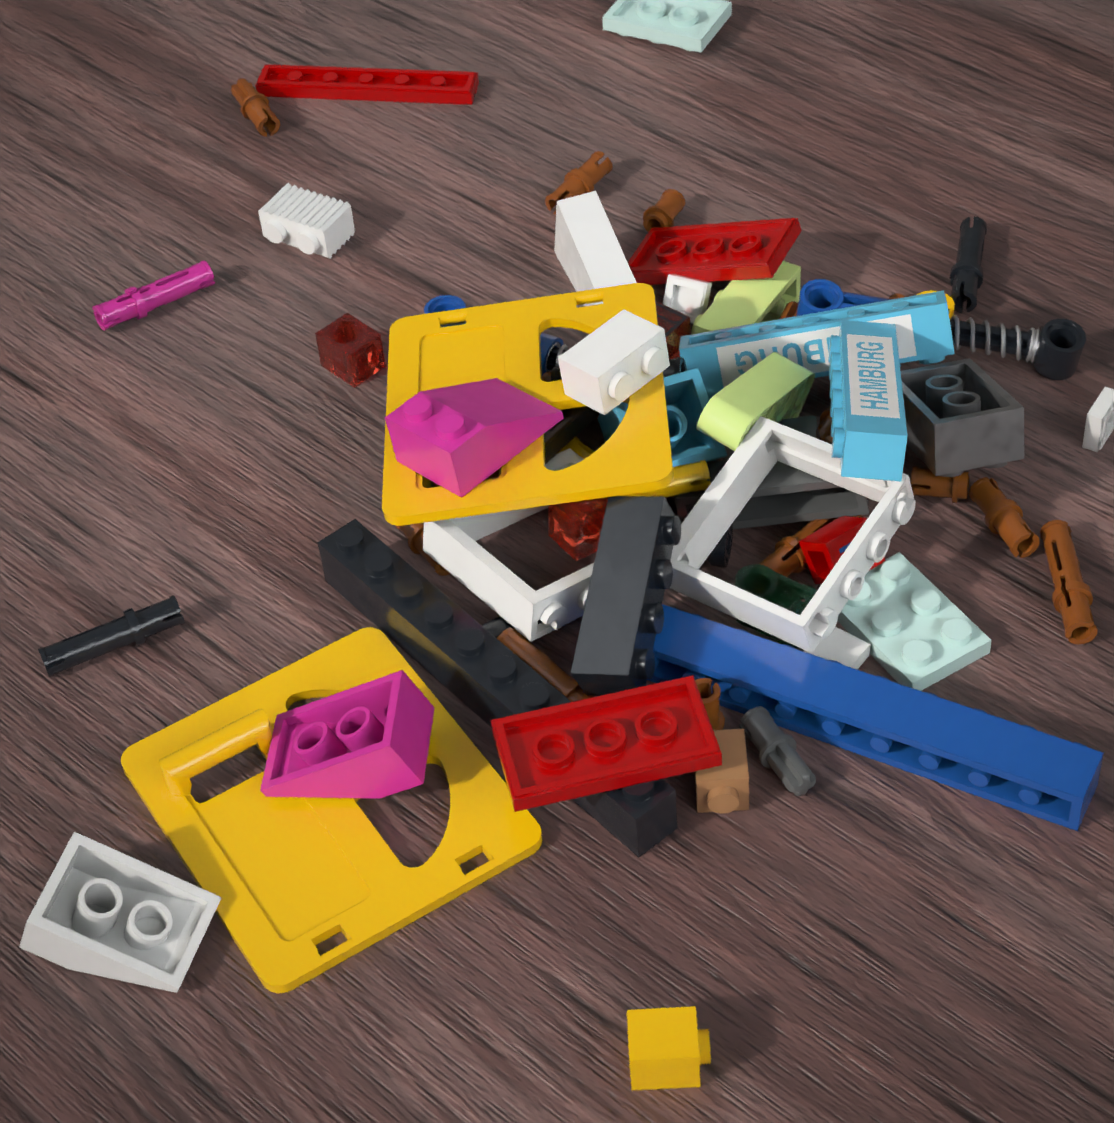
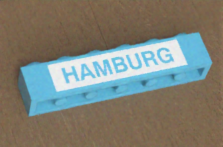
[679,290,955,400]
[828,320,908,481]

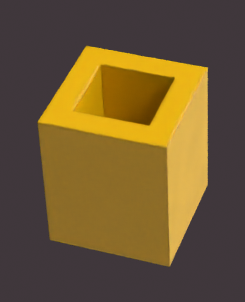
[627,1006,711,1091]

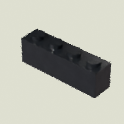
[571,496,681,696]

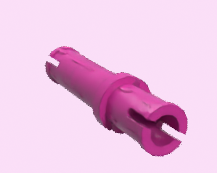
[93,260,215,331]

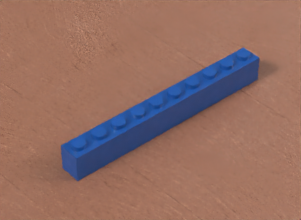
[647,604,1104,831]

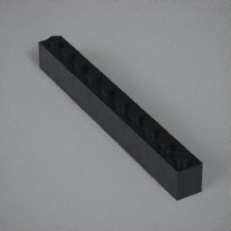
[317,519,677,858]

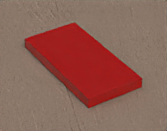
[628,218,802,285]
[491,675,722,812]

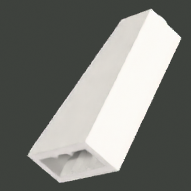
[554,191,637,306]

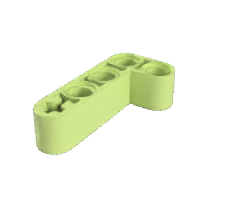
[697,352,815,451]

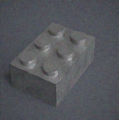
[901,358,1025,477]

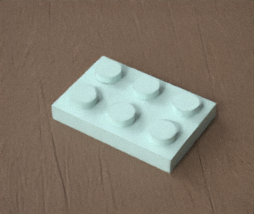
[602,0,732,52]
[837,552,992,691]

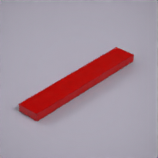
[255,64,479,105]

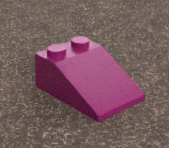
[385,378,564,498]
[260,670,435,799]

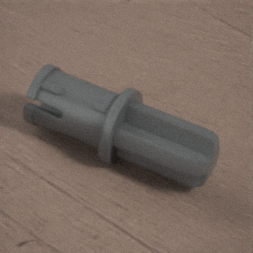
[739,706,816,796]

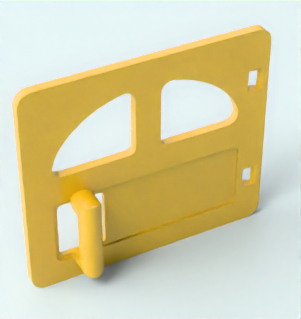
[382,283,674,526]
[121,627,542,993]

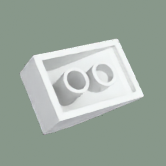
[19,832,222,993]

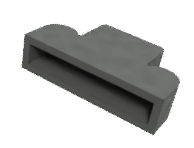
[674,416,869,529]

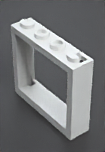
[670,416,916,653]
[423,448,606,642]

